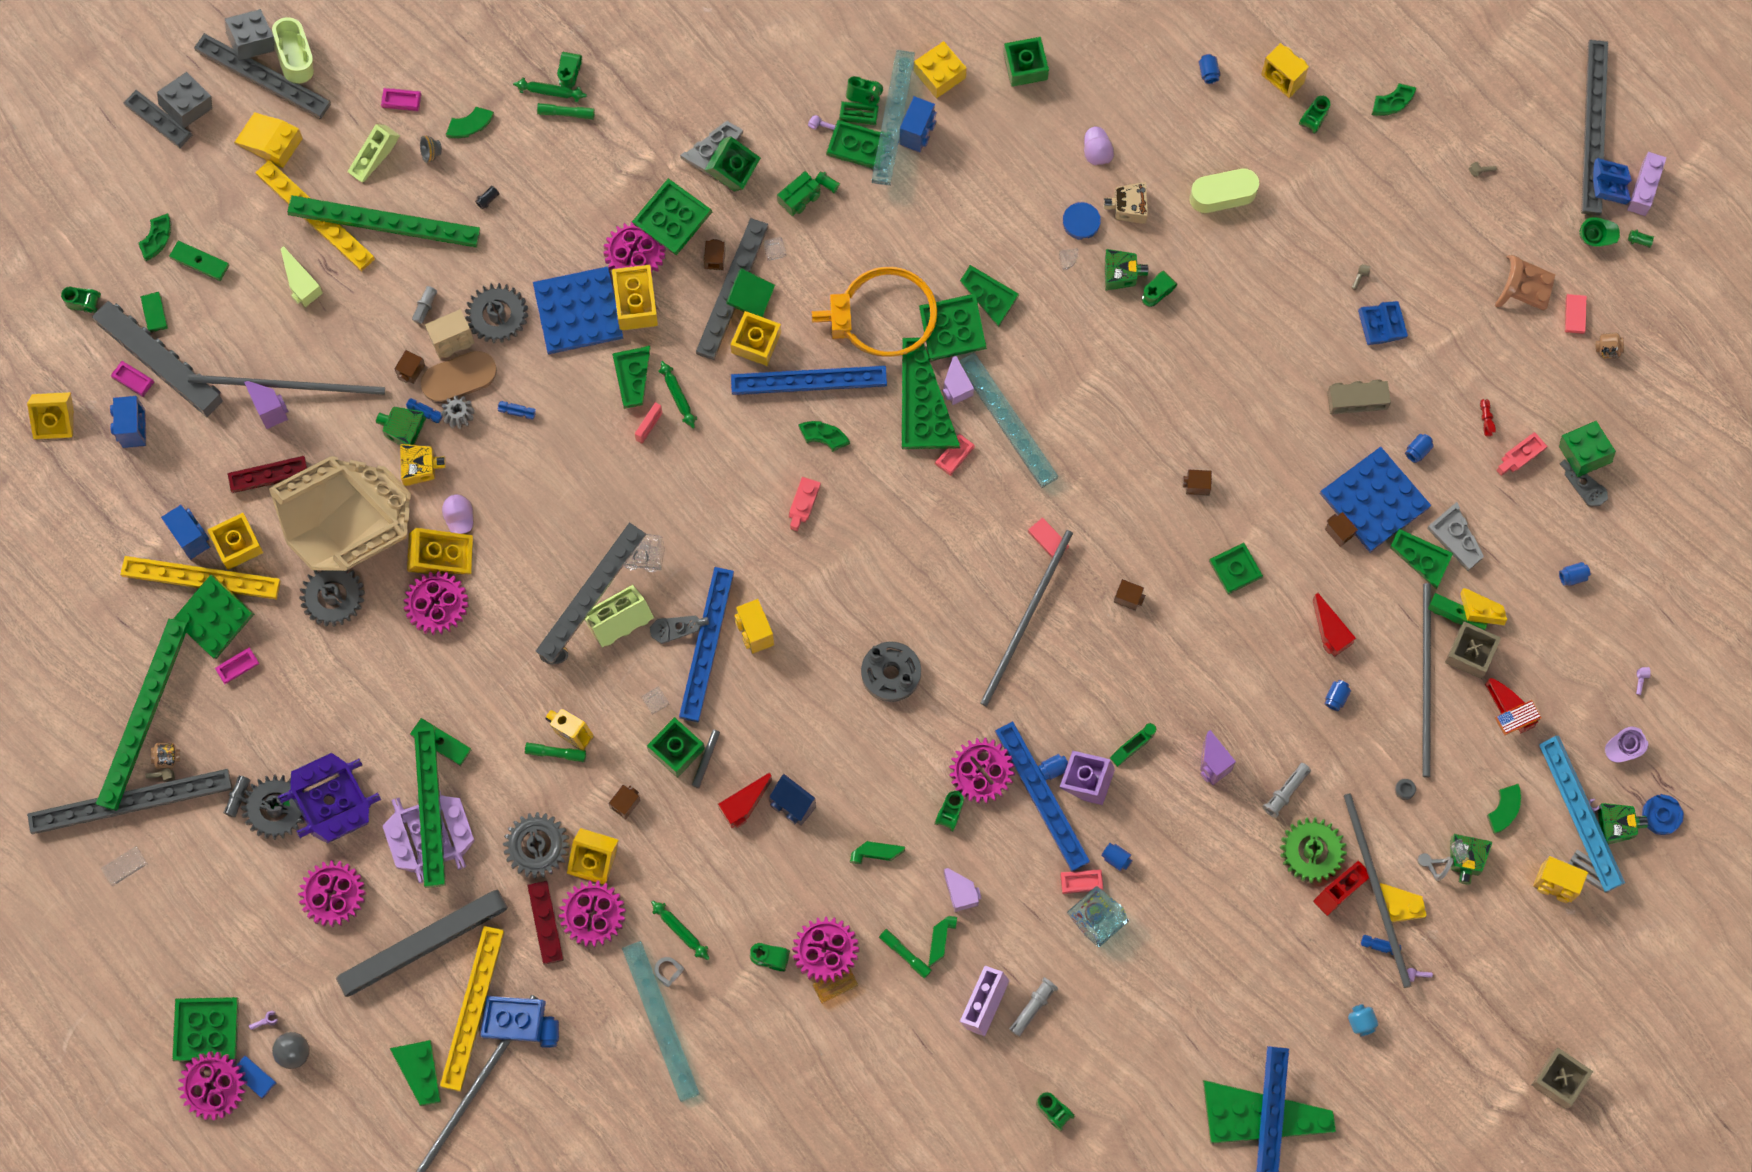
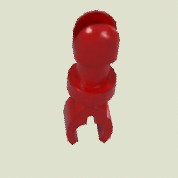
[1480,399,1496,436]

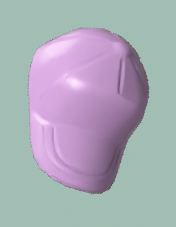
[1084,127,1114,166]
[442,494,473,534]
[1605,727,1648,762]

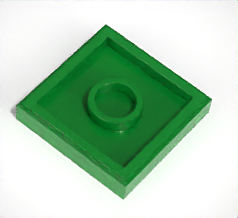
[726,268,775,317]
[1209,543,1263,595]

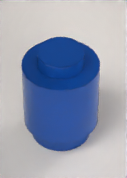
[1198,54,1220,84]
[1405,434,1434,463]
[1559,562,1591,586]
[1325,680,1351,711]
[1038,754,1068,780]
[1101,843,1133,871]
[539,1016,559,1048]

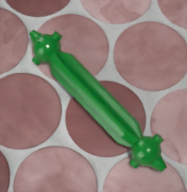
[513,77,587,102]
[658,361,697,428]
[651,901,709,960]

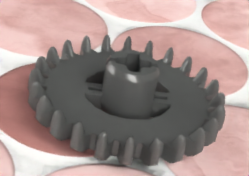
[465,283,528,343]
[299,570,365,627]
[241,774,305,840]
[503,812,570,879]

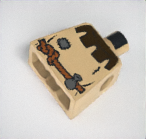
[1104,182,1147,224]

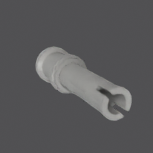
[1262,763,1311,818]
[1009,978,1058,1037]

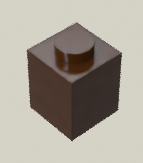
[704,239,726,271]
[394,350,425,384]
[1183,469,1212,496]
[1325,512,1358,547]
[1114,579,1146,611]
[608,785,641,819]

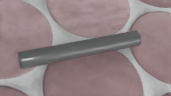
[692,730,720,788]

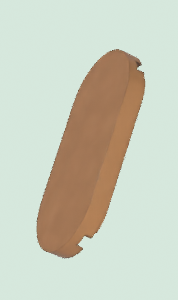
[421,351,497,403]

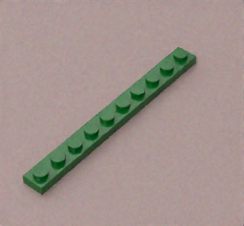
[287,195,480,248]
[96,618,189,811]

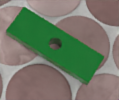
[169,240,230,281]
[1428,593,1488,630]
[410,718,472,767]

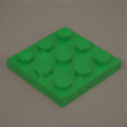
[632,178,713,256]
[919,293,987,361]
[173,575,255,659]
[172,997,239,1062]

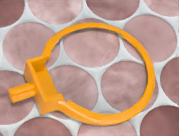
[811,267,937,357]

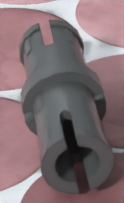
[223,775,251,818]

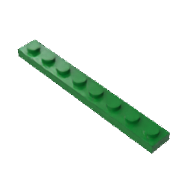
[414,726,446,888]

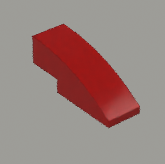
[1485,678,1539,734]

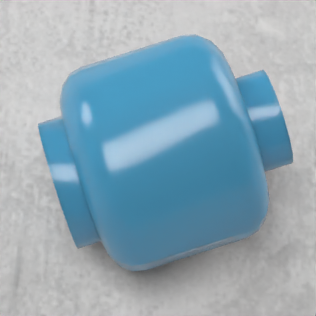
[1348,1004,1378,1036]

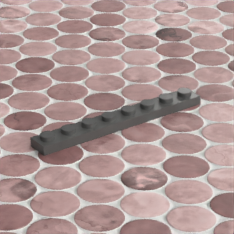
[194,33,331,119]
[696,218,768,360]
[536,522,646,664]

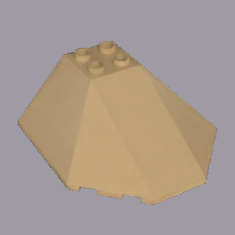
[269,456,411,571]

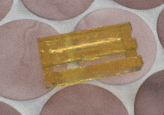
[812,967,858,1004]

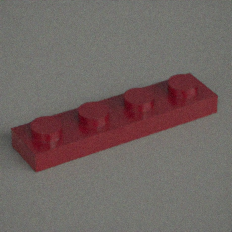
[227,456,308,494]
[527,880,564,965]

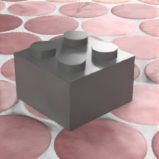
[225,9,275,60]
[157,72,213,129]

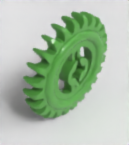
[1280,817,1347,883]

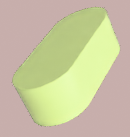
[272,17,314,83]
[1190,169,1259,213]

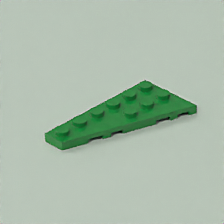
[902,337,960,450]
[1203,1080,1336,1144]

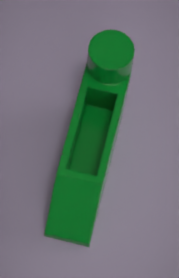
[1110,723,1156,767]
[850,841,905,864]
[928,916,957,967]

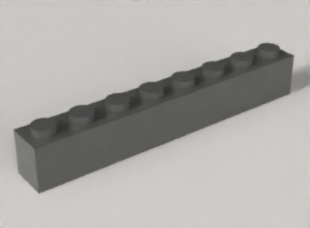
[92,301,223,417]

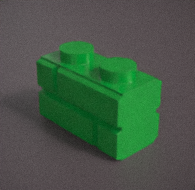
[777,171,821,216]

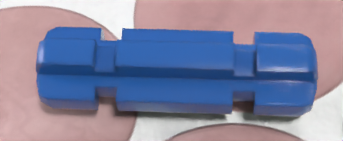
[406,398,442,423]
[498,401,536,419]
[1361,935,1402,955]

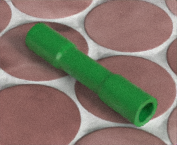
[537,103,595,120]
[525,742,586,762]
[879,929,932,979]

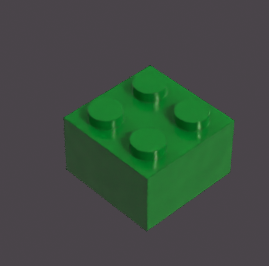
[1003,37,1049,87]
[704,136,761,192]
[1559,421,1616,477]
[647,717,705,778]

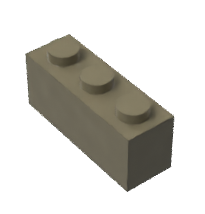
[1327,380,1391,414]

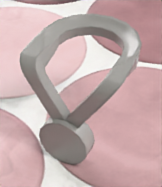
[1417,853,1453,881]
[654,957,684,987]

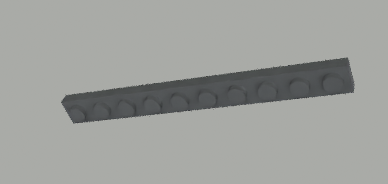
[1581,40,1608,216]
[27,769,233,835]

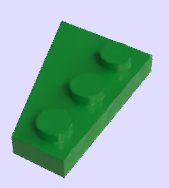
[960,265,1019,327]
[612,346,651,409]
[1390,529,1453,589]
[390,1040,441,1106]

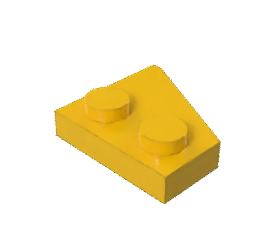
[1460,588,1507,625]
[1380,883,1426,923]

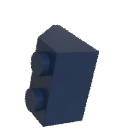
[769,774,816,826]

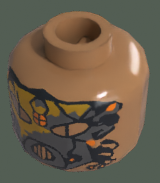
[1596,333,1624,359]
[150,743,180,769]

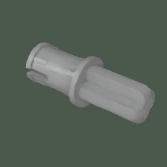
[412,286,438,324]

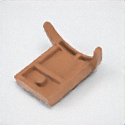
[1495,255,1556,311]

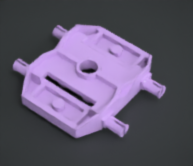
[383,789,475,883]

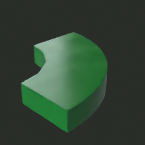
[1371,83,1417,116]
[446,107,494,139]
[138,213,171,262]
[798,421,850,452]
[1487,784,1521,834]

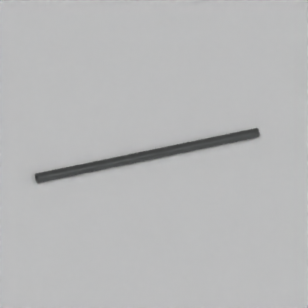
[188,374,385,395]
[980,530,1073,707]
[1422,583,1431,778]
[1344,793,1412,988]
[416,995,538,1172]

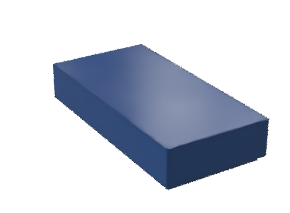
[235,1056,276,1099]

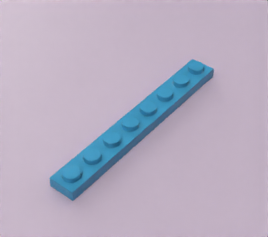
[1539,736,1625,892]

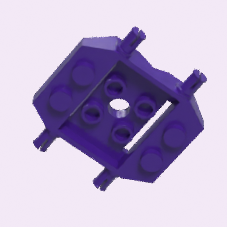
[278,753,381,843]

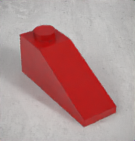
[1313,593,1356,657]
[718,772,772,829]
[1313,860,1369,916]

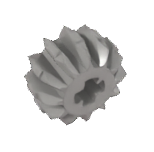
[441,395,475,429]

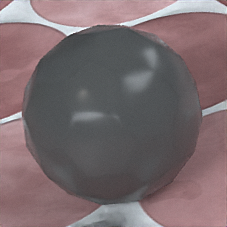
[272,1032,310,1069]

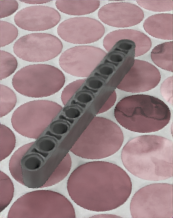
[336,890,508,997]

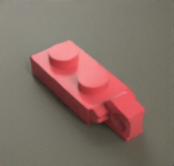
[1496,432,1548,476]
[789,477,821,532]

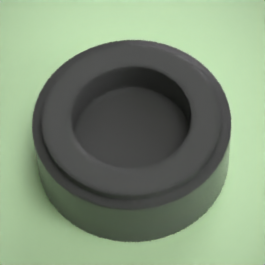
[1395,779,1416,800]

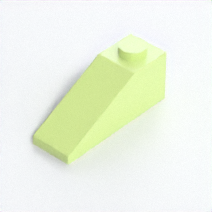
[348,124,400,183]
[281,246,323,307]

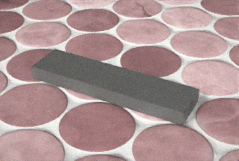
[123,90,193,149]

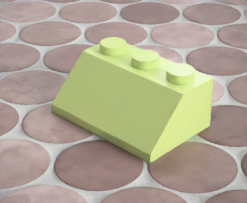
[585,585,654,647]

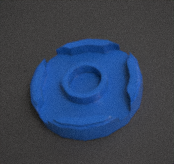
[1063,202,1101,239]
[1642,794,1684,835]

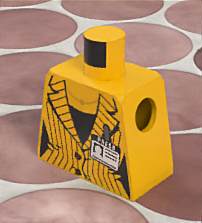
[400,444,446,486]
[546,709,594,750]

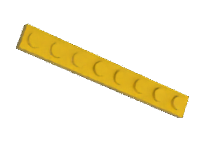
[255,160,375,272]
[120,556,281,600]
[440,926,504,1092]

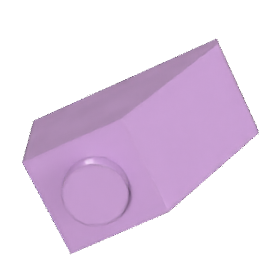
[942,356,974,405]
[944,868,981,912]

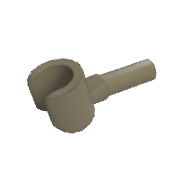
[1469,162,1497,177]
[1352,265,1370,290]
[145,768,175,782]

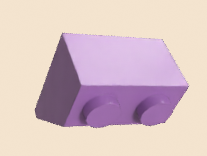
[244,381,289,429]
[1200,730,1236,785]
[1060,751,1115,805]

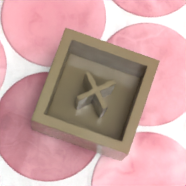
[1445,622,1501,679]
[1531,1048,1594,1109]

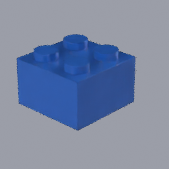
[899,96,937,152]
[110,396,146,448]
[161,505,210,560]

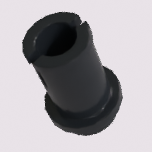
[475,186,500,209]

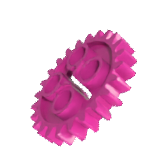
[603,221,666,276]
[403,571,469,635]
[949,738,1015,804]
[298,860,366,927]
[559,880,626,947]
[792,916,859,983]
[178,1051,247,1120]

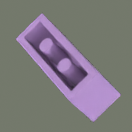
[1627,152,1666,216]
[960,966,1010,1036]

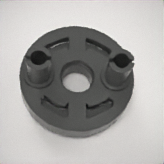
[861,642,921,702]

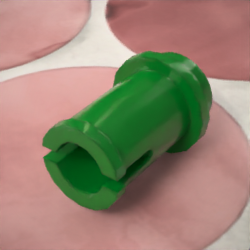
[815,171,840,193]
[1628,229,1654,248]

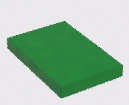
[826,120,892,171]

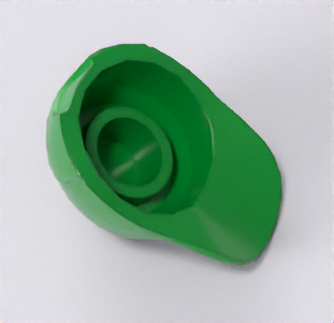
[1579,217,1620,247]

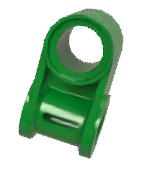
[557,51,582,89]
[846,76,883,106]
[1299,96,1331,134]
[1142,270,1178,307]
[61,287,101,313]
[934,791,964,832]
[750,943,791,972]
[1036,1092,1075,1132]

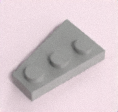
[680,121,743,177]
[1427,502,1484,571]

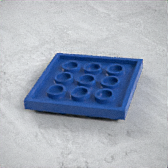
[533,266,624,355]
[1320,447,1431,552]

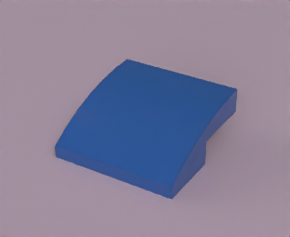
[1593,158,1632,205]
[1358,301,1408,345]

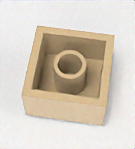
[425,309,474,359]

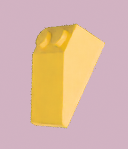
[234,112,303,168]
[612,265,658,330]
[407,528,473,574]

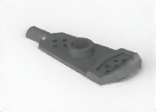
[1560,459,1608,506]
[650,615,709,644]

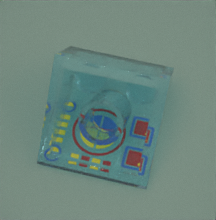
[1067,886,1129,947]

